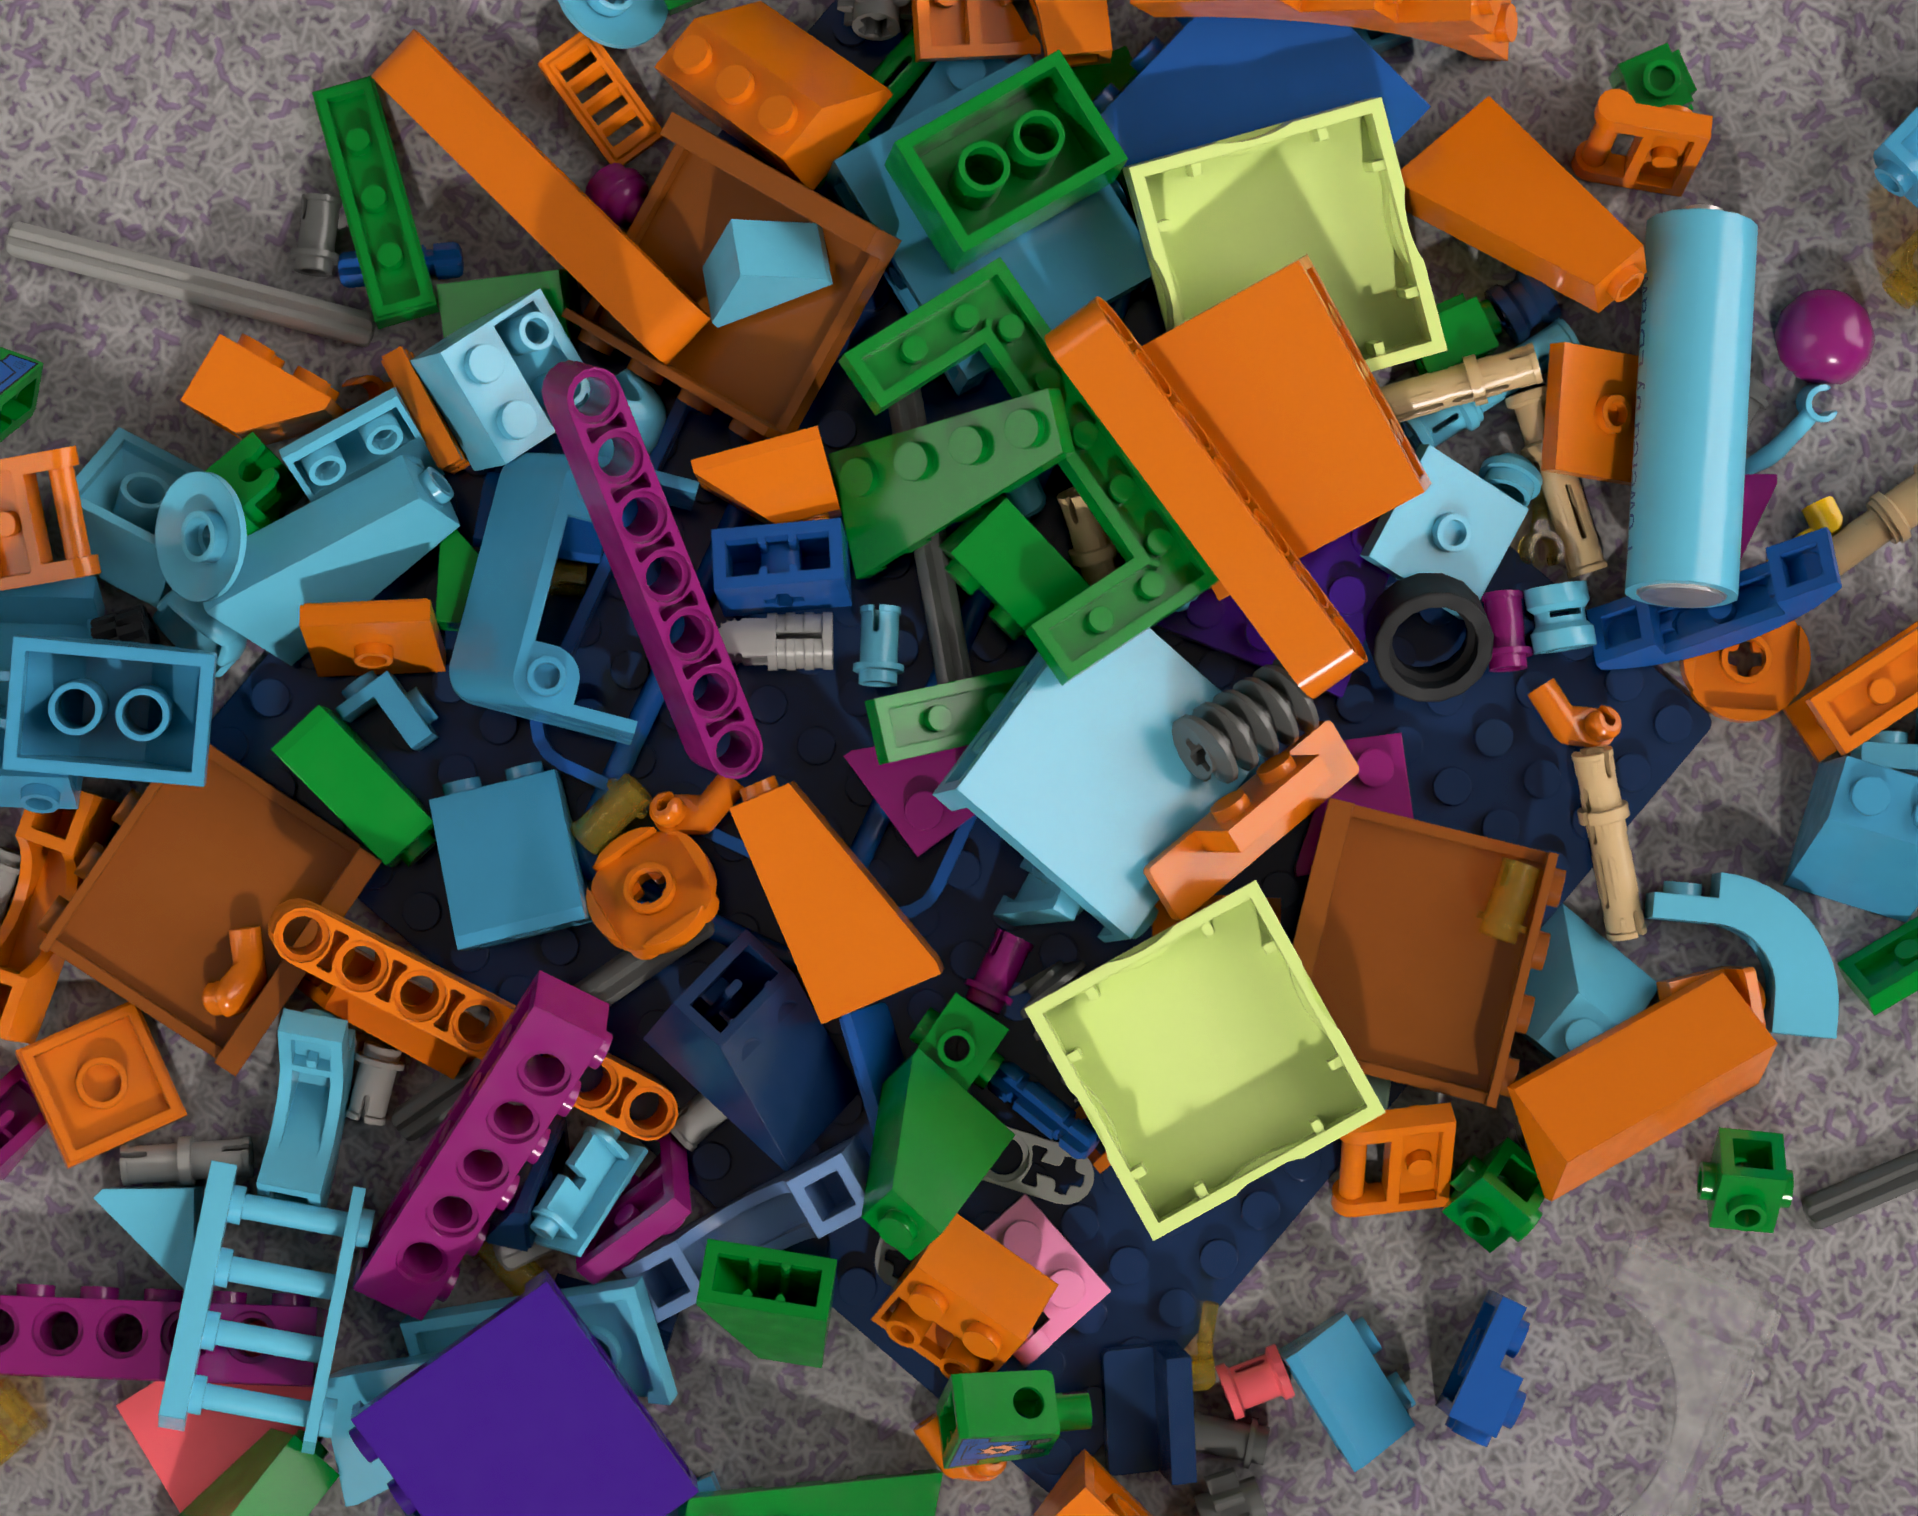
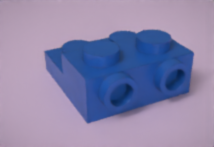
[1436,1289,1530,1447]

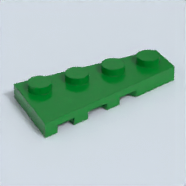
[829,388,1075,579]
[677,1469,943,1516]

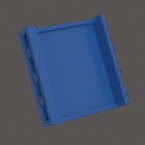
[1092,17,1431,167]

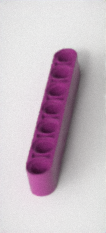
[542,360,763,779]

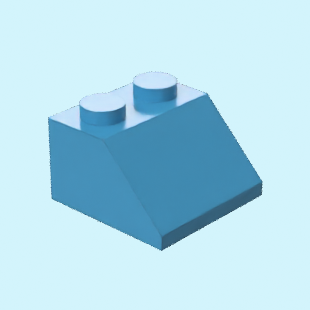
[1278,1310,1416,1472]

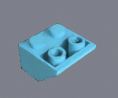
[410,289,590,471]
[278,387,445,502]

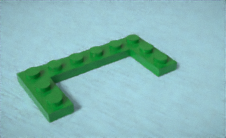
[839,257,1220,686]

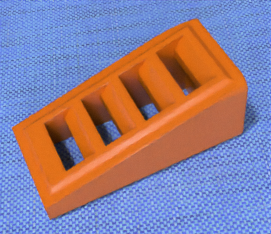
[538,32,663,166]

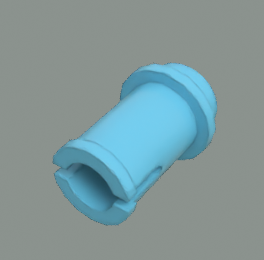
[853,604,904,687]

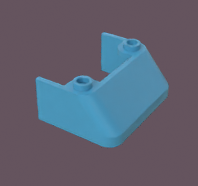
[449,452,699,745]

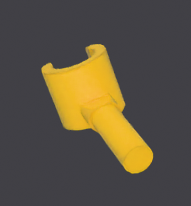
[1766,496,1843,562]

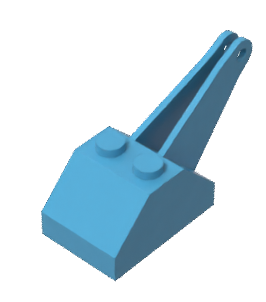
[0,635,217,787]

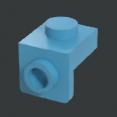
[335,670,439,752]

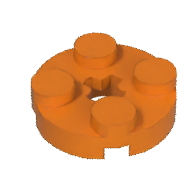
[1679,620,1811,723]
[586,827,719,960]

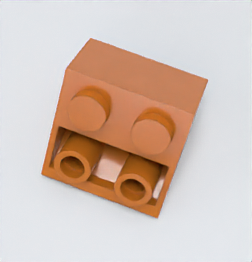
[180,333,346,445]
[871,1214,1059,1379]

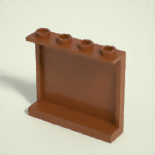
[561,112,902,443]
[37,744,382,1077]
[1292,797,1566,1108]

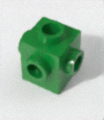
[909,993,1009,1091]
[1697,1127,1794,1233]
[1441,1137,1545,1253]

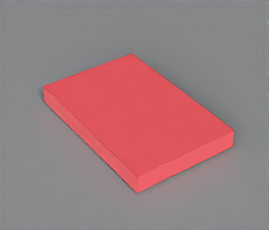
[116,1320,314,1513]

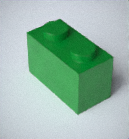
[938,495,1090,641]

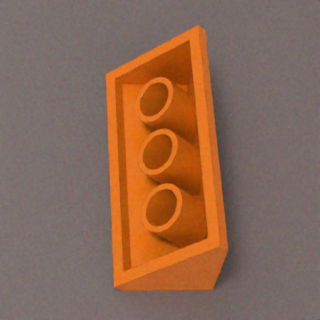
[1507,970,1778,1202]

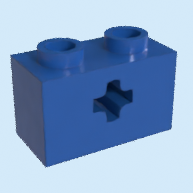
[711,518,852,617]

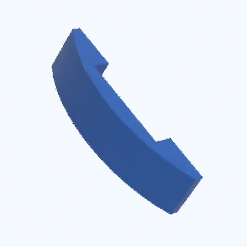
[1586,527,1842,670]

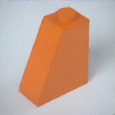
[297,947,486,1080]

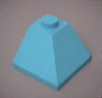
[76,427,204,608]
[1519,903,1657,1061]

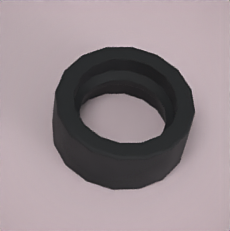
[1366,573,1494,702]

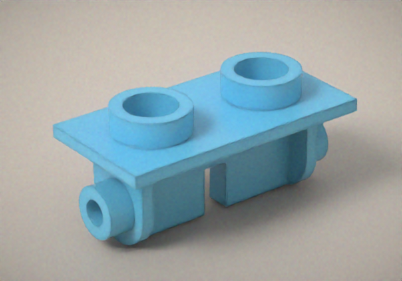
[530,1120,648,1257]

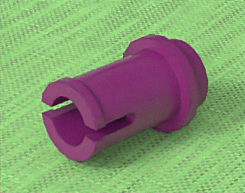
[1481,590,1533,672]
[964,928,1034,1015]

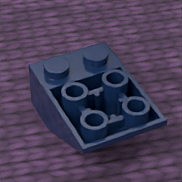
[643,929,860,1172]

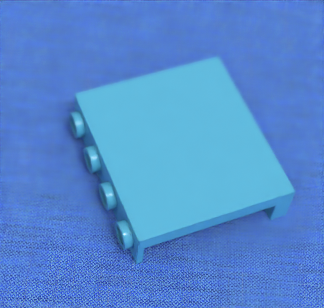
[932,628,1265,943]

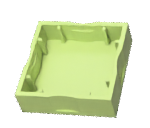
[1122,97,1447,372]
[1024,880,1386,1241]

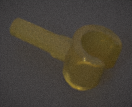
[1517,487,1565,566]
[1190,1300,1219,1392]

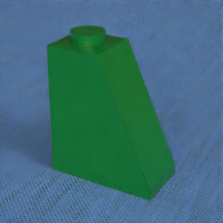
[271,704,437,868]
[861,1048,1015,1261]
[696,1238,837,1368]
[178,1428,340,1516]

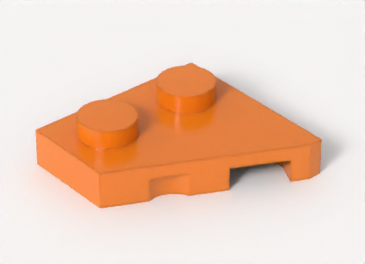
[911,0,1041,62]

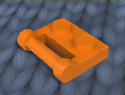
[1571,89,1713,197]
[0,445,102,591]
[1331,1102,1456,1217]

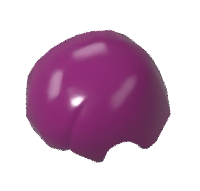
[1774,289,1876,385]

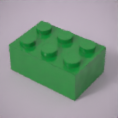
[884,50,1128,274]

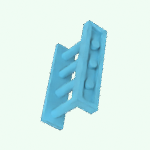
[158,1160,375,1454]

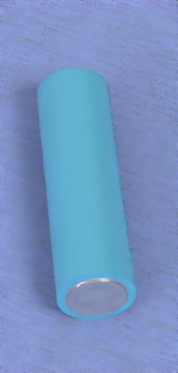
[1625,204,1758,608]

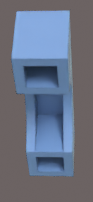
[621,1134,871,1323]

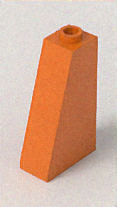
[1401,96,1647,313]
[729,775,945,1025]

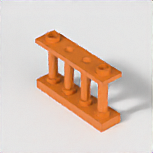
[1782,621,1918,763]

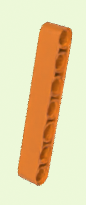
[371,29,711,365]
[1044,296,1368,699]
[268,898,678,1141]

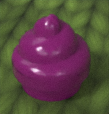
[585,163,649,227]

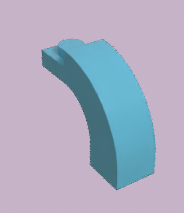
[1644,872,1839,1039]
[256,1008,355,1208]

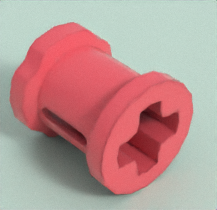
[1214,1344,1295,1420]

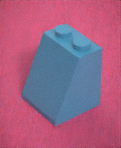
[1783,756,1918,923]
[429,761,593,952]

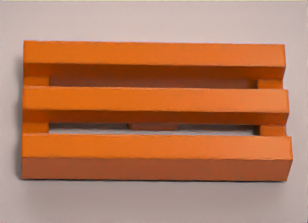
[381,346,470,474]

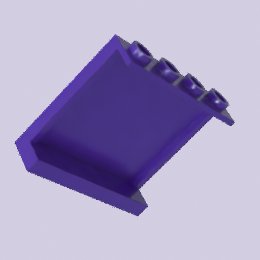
[349,1269,699,1516]

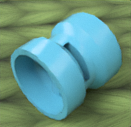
[1523,580,1597,655]

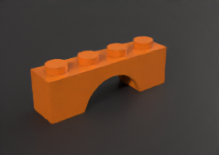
[0,789,121,1044]

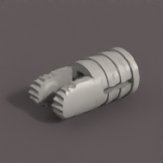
[718,612,834,671]

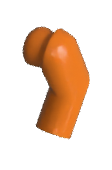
[649,774,744,835]

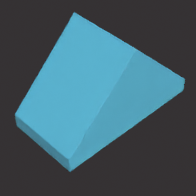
[702,219,833,328]
[94,1186,203,1289]

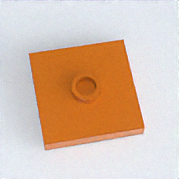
[1541,342,1638,486]
[299,598,446,677]
[15,1002,187,1169]

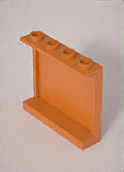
[1141,254,1431,601]

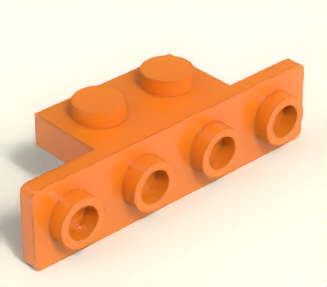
[1143,720,1359,920]

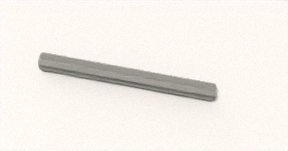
[6,221,376,347]

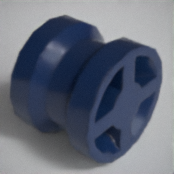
[1484,270,1562,344]

